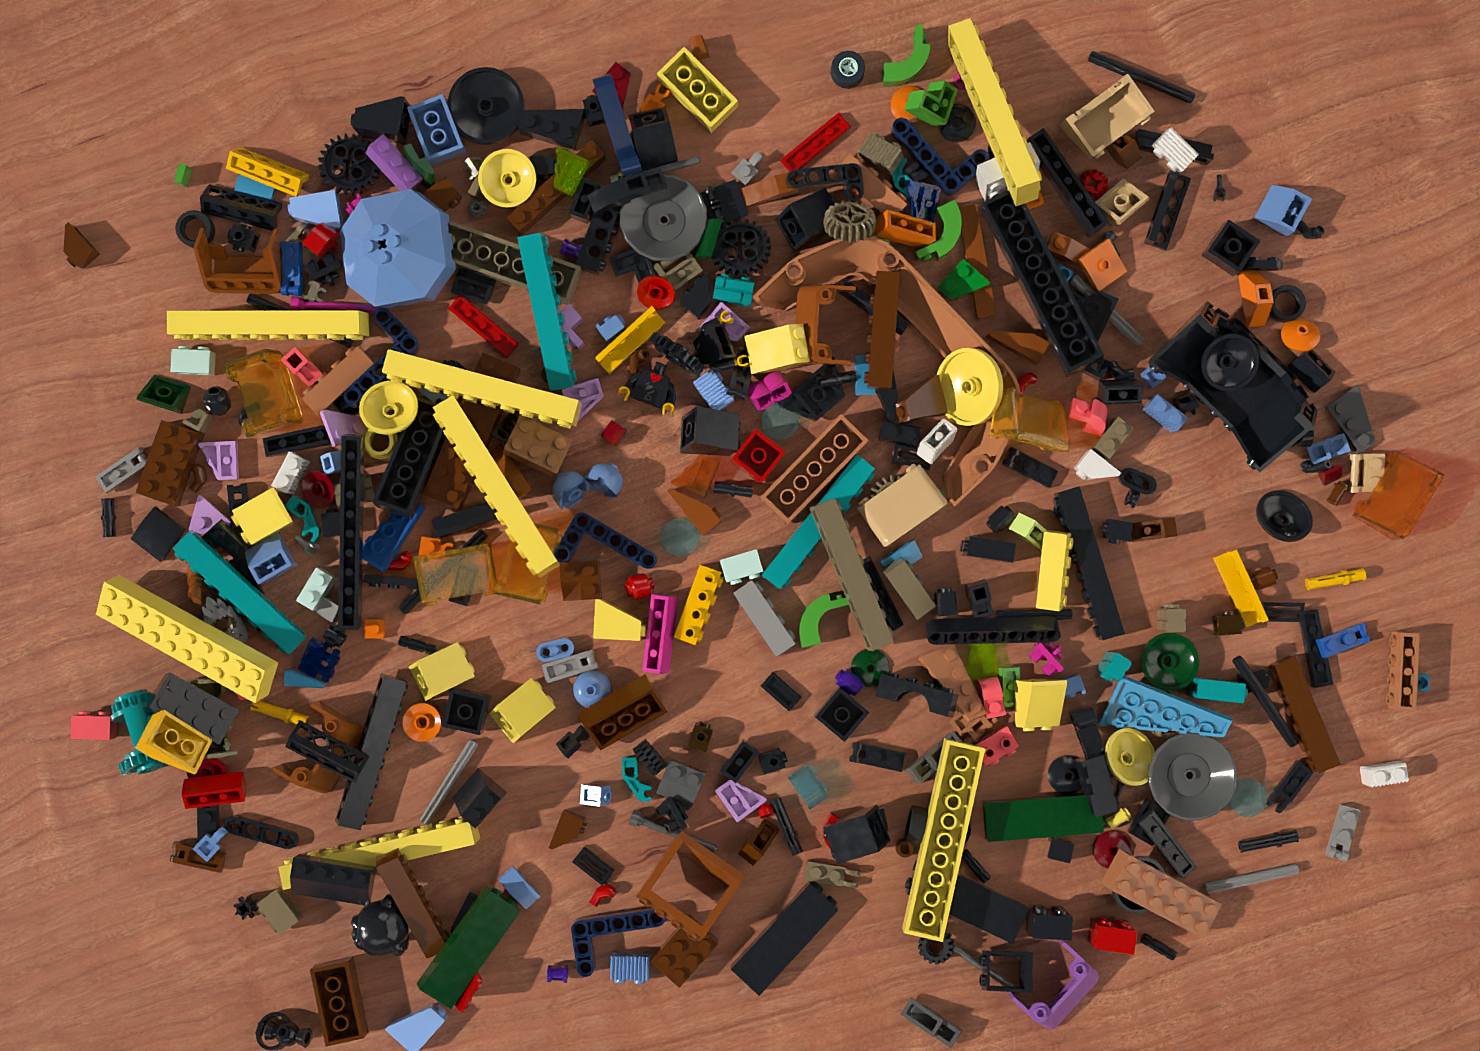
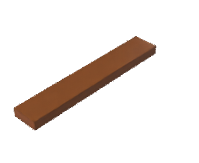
[958,204,997,320]

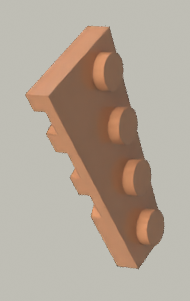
[919,645,987,722]

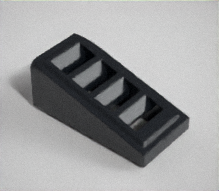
[491,411,532,445]

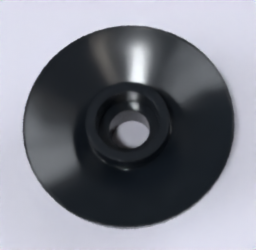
[1047,756,1082,794]

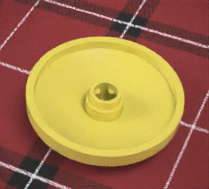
[937,348,1003,426]

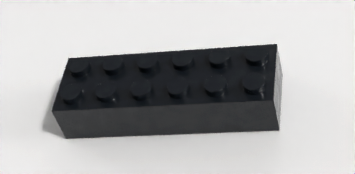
[372,396,446,520]

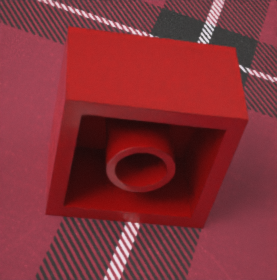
[730,429,785,484]
[1087,916,1138,955]

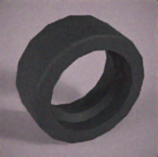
[175,210,215,248]
[1269,285,1306,323]
[905,805,928,844]

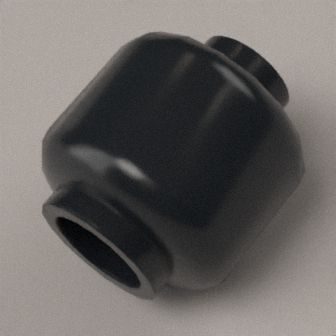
[203,386,231,416]

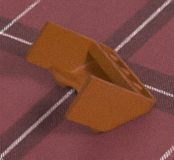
[193,228,282,294]
[796,285,856,366]
[272,701,363,794]

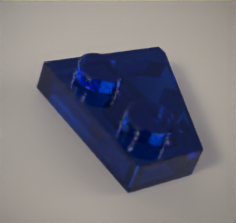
[906,180,941,223]

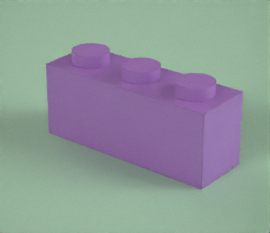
[366,134,423,191]

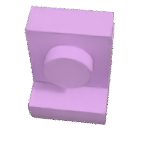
[560,304,585,350]

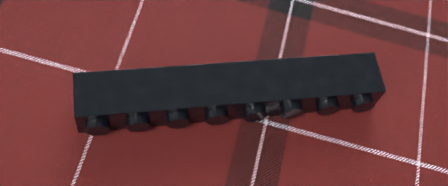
[1053,486,1125,641]
[335,673,408,830]

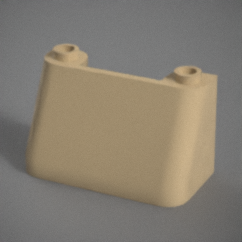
[1059,74,1155,160]
[857,463,948,547]

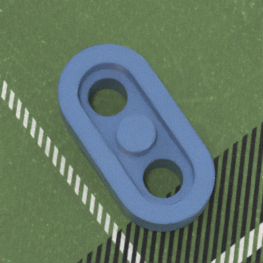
[536,638,575,662]

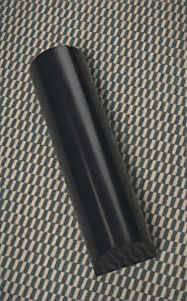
[838,280,909,336]
[262,425,331,458]

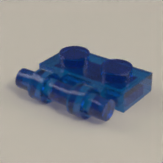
[298,637,341,683]

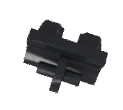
[306,252,342,287]
[655,796,690,834]

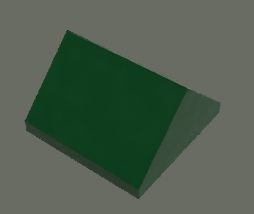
[136,374,191,414]

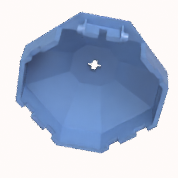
[340,189,456,309]

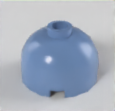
[584,462,623,498]
[551,471,590,509]
[573,670,612,707]

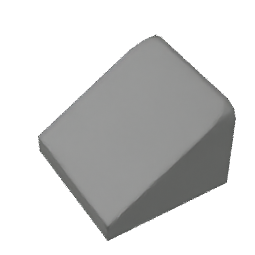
[316,596,339,623]

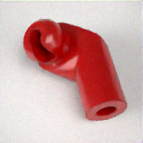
[1017,372,1037,397]
[387,551,412,570]
[589,884,617,907]

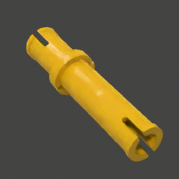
[1305,568,1366,591]
[250,700,310,725]

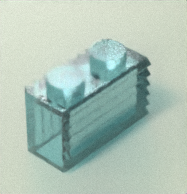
[788,763,829,809]

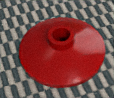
[637,275,675,310]

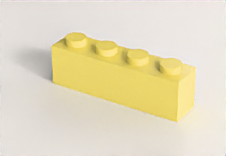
[1036,530,1073,611]

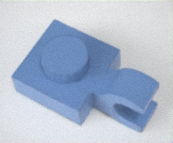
[193,827,228,862]

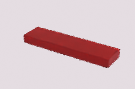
[780,112,851,172]
[448,295,519,358]

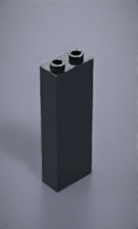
[904,860,1029,944]
[731,881,838,996]

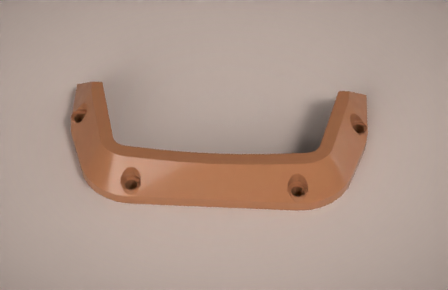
[753,236,1022,507]

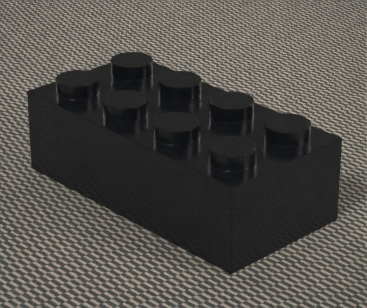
[145,672,239,745]

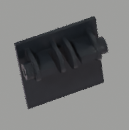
[700,179,749,225]

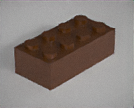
[135,420,205,506]
[578,674,667,751]
[310,956,369,1047]

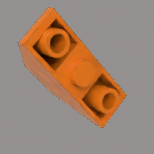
[1238,270,1274,328]

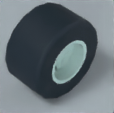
[830,50,865,89]

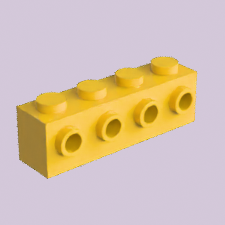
[674,565,724,645]

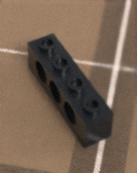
[575,206,621,276]

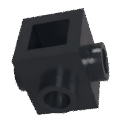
[227,223,260,253]

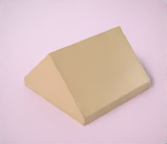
[1095,178,1149,226]

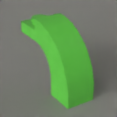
[883,25,930,87]
[914,200,962,262]
[799,594,849,648]

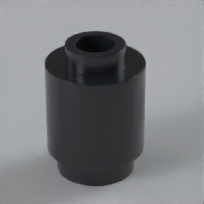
[986,505,1014,533]

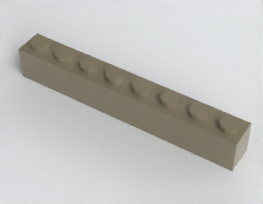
[809,498,894,651]

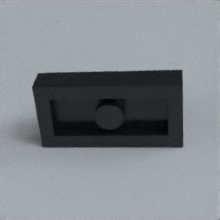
[1288,349,1336,393]

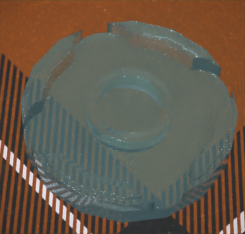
[762,402,799,440]
[661,519,699,557]
[1228,778,1267,817]

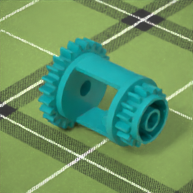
[111,689,168,775]

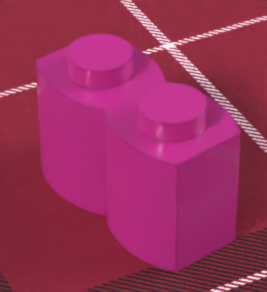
[748,372,792,410]

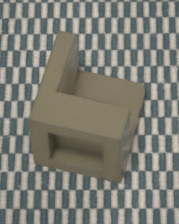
[182,407,215,433]

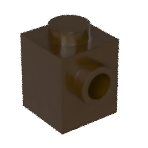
[1212,611,1244,636]
[688,721,713,752]

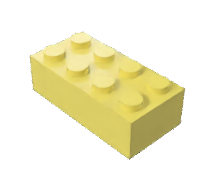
[657,47,738,133]

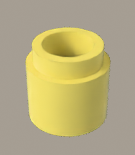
[365,429,400,461]

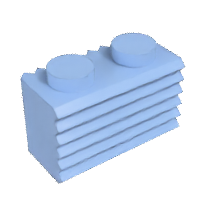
[693,369,735,411]

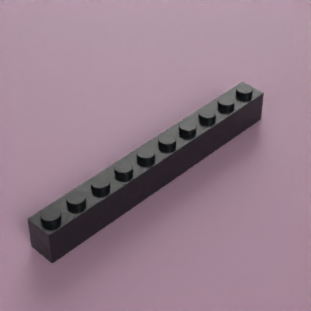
[338,434,365,630]

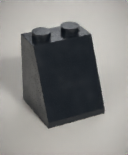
[350,96,411,144]
[629,107,678,171]
[775,188,835,252]
[680,406,741,456]
[453,768,507,828]
[823,804,891,864]

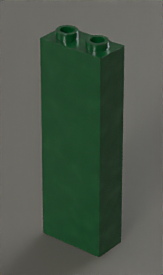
[982,793,1106,842]
[416,886,521,1009]

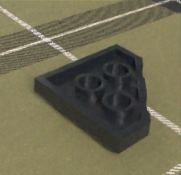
[1076,291,1119,343]

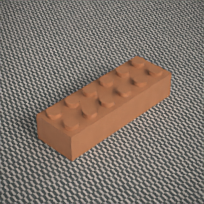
[760,414,869,525]
[1101,849,1222,939]

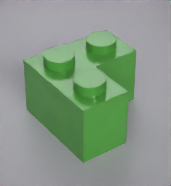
[904,81,958,126]

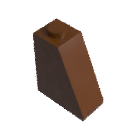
[895,375,948,423]

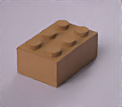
[502,415,573,478]

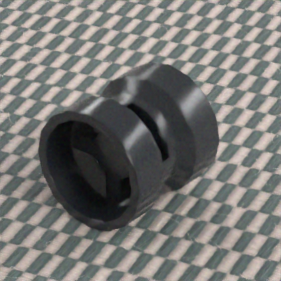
[903,160,930,186]

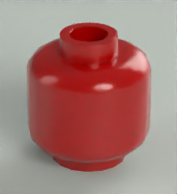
[625,573,655,600]

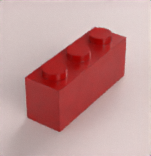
[181,772,247,809]

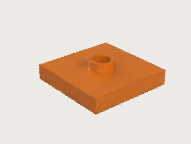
[1077,239,1127,292]

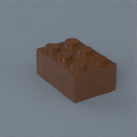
[650,914,719,988]

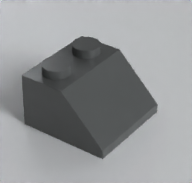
[656,757,706,808]

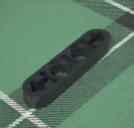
[224,815,299,849]

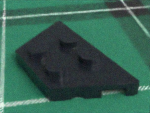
[778,357,845,422]

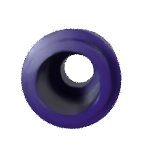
[835,669,864,696]

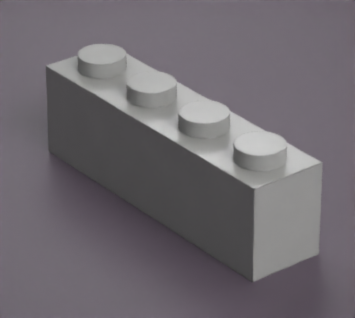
[733,580,796,657]

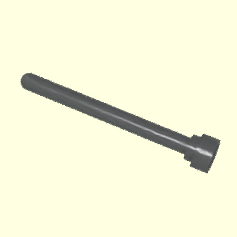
[610,156,701,183]
[628,810,718,852]

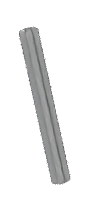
[1070,275,1144,346]
[420,739,478,824]
[1204,863,1300,894]

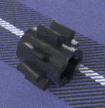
[323,625,347,649]
[233,895,258,920]

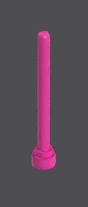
[291,296,378,313]

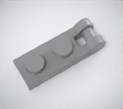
[95,447,147,493]
[542,649,599,683]
[1325,804,1361,862]

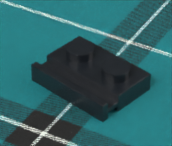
[1127,798,1171,846]

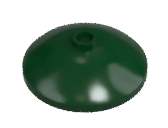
[1141,633,1199,691]

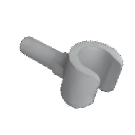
[294,535,320,555]

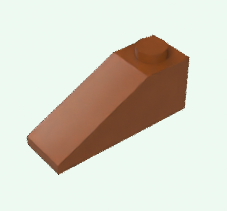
[739,172,798,208]
[1047,231,1091,269]
[986,331,1049,365]
[489,443,534,501]
[667,488,721,536]

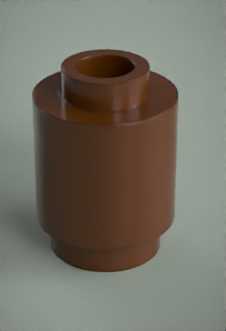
[1249,566,1278,590]

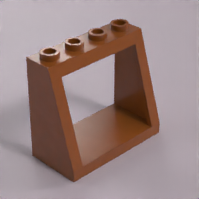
[636,831,745,941]

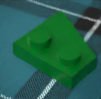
[937,259,991,301]

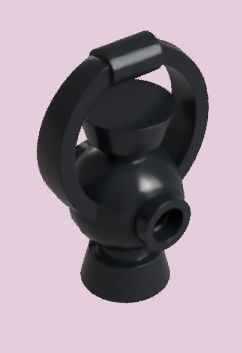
[255,1012,312,1051]

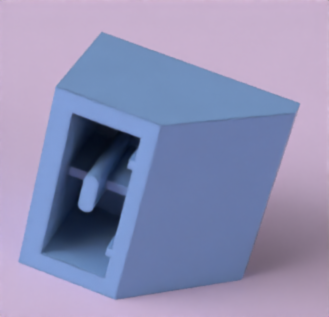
[1253,185,1312,237]
[245,532,298,585]

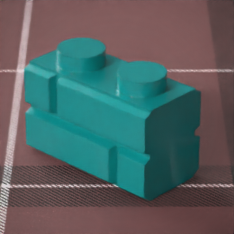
[713,274,755,307]
[1096,651,1132,683]

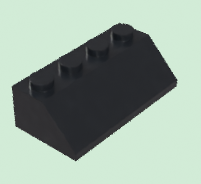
[290,854,376,906]

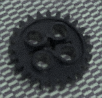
[318,133,381,196]
[711,218,771,278]
[649,332,705,376]

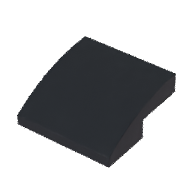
[451,268,496,305]
[131,506,186,562]

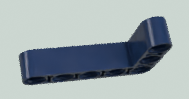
[592,74,642,177]
[891,117,989,196]
[344,308,419,408]
[554,512,658,569]
[571,907,666,977]

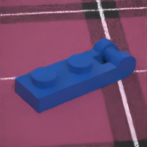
[281,241,304,296]
[1316,622,1372,658]

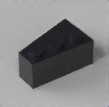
[518,109,586,151]
[1074,753,1119,817]

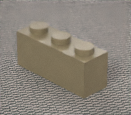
[881,557,936,620]

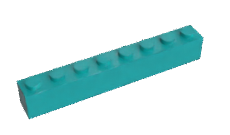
[517,232,577,391]
[762,455,875,589]
[172,530,308,654]

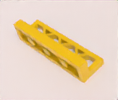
[226,147,310,197]
[595,306,666,374]
[1213,550,1269,628]

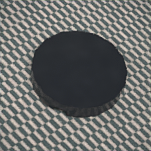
[938,104,976,143]

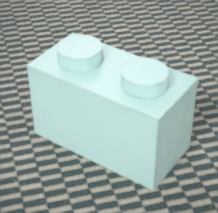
[170,346,216,376]
[720,549,763,585]
[296,567,338,611]

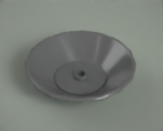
[620,175,707,261]
[1149,732,1237,821]

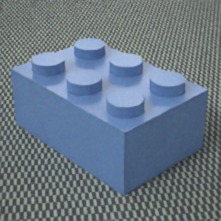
[407,94,467,166]

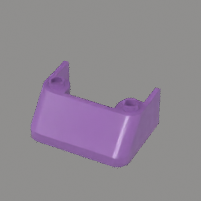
[1007,940,1099,1030]

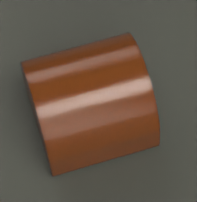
[689,34,710,60]

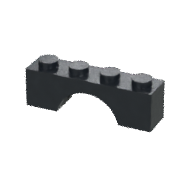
[876,671,959,717]

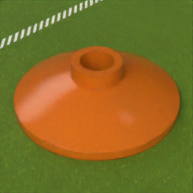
[891,86,921,124]
[1281,318,1320,352]
[403,703,441,742]

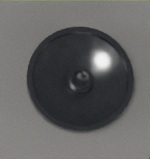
[447,67,525,145]

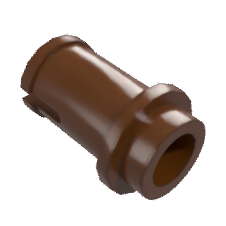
[1326,481,1349,506]

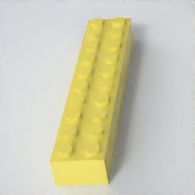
[948,18,1042,206]
[167,311,369,340]
[382,349,582,429]
[433,395,560,578]
[96,575,278,703]
[902,738,985,942]
[278,816,480,890]

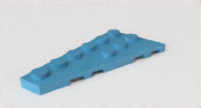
[1099,676,1232,737]

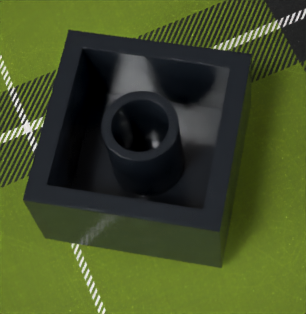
[1201,219,1260,276]
[814,686,870,742]
[442,687,491,735]
[1026,905,1073,941]

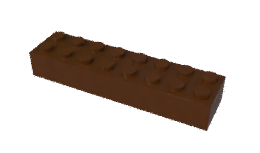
[422,353,521,510]

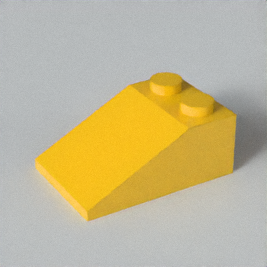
[135,710,213,774]

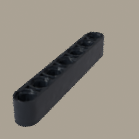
[926,616,1061,645]

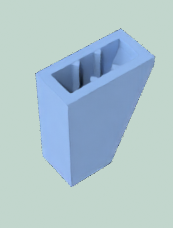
[288,190,344,231]
[385,1003,448,1051]

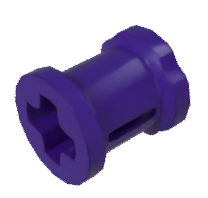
[560,238,582,261]
[547,965,568,983]

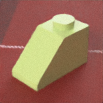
[1009,513,1047,552]

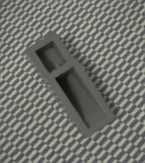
[905,731,962,784]
[901,998,963,1048]

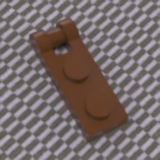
[169,841,227,873]

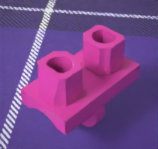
[1029,642,1064,677]

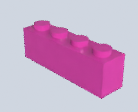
[642,594,678,674]

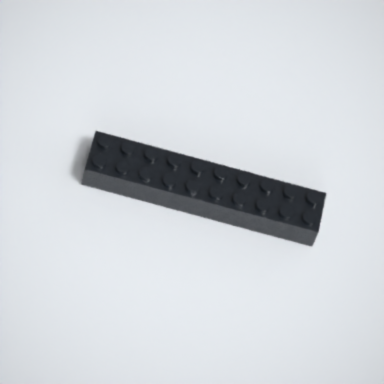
[981,190,1104,377]

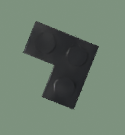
[609,249,656,284]
[201,519,249,559]

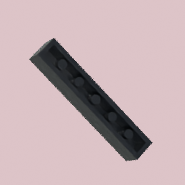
[1026,128,1109,238]

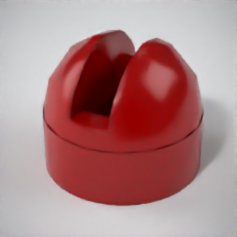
[758,803,775,819]

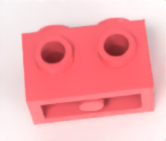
[71,711,117,740]
[972,725,1019,766]

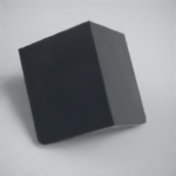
[1047,837,1074,863]

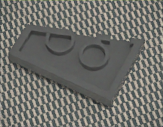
[1324,385,1376,453]

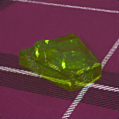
[554,146,590,196]
[966,644,999,681]

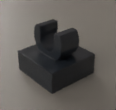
[1173,393,1199,415]

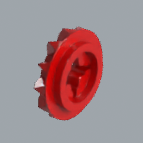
[1079,169,1109,200]

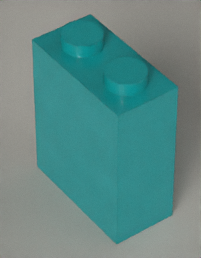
[1187,677,1248,703]

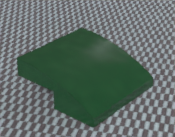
[404,143,435,189]
[693,219,722,260]

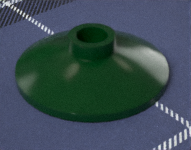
[851,649,889,687]

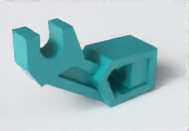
[892,157,918,201]
[285,495,321,543]
[622,756,652,802]

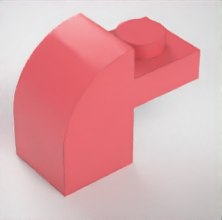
[281,346,323,387]
[1069,398,1108,436]
[976,676,1006,719]

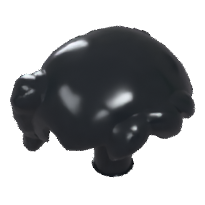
[351,894,409,956]

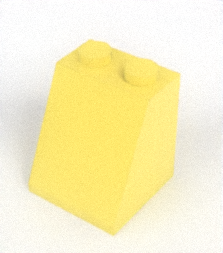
[745,324,810,374]
[231,487,294,545]
[593,599,647,641]
[409,642,475,701]
[489,678,556,743]
[1014,678,1067,731]

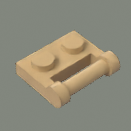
[1348,453,1385,493]

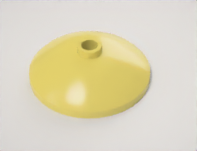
[478,149,536,208]
[359,381,418,435]
[1105,728,1155,786]

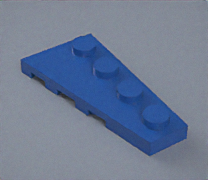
[363,504,426,573]

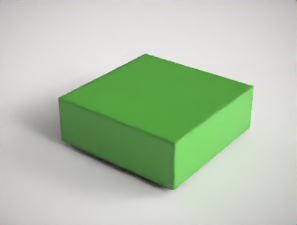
[174,163,192,188]

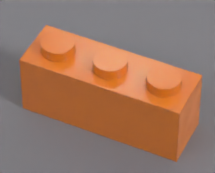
[875,210,936,249]

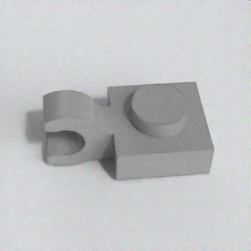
[731,151,763,186]

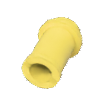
[1106,807,1132,830]

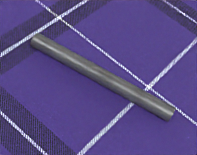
[953,943,1014,986]

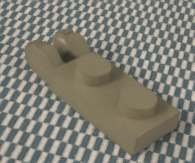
[804,860,860,888]

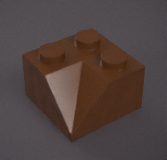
[559,560,602,601]

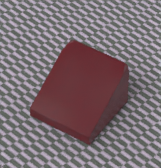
[601,420,627,446]
[1318,464,1343,486]

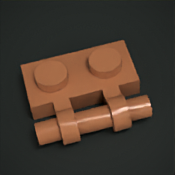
[948,699,999,744]

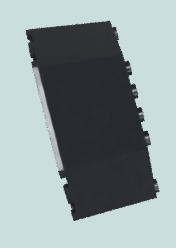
[1148,301,1318,472]

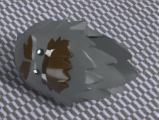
[202,597,248,644]

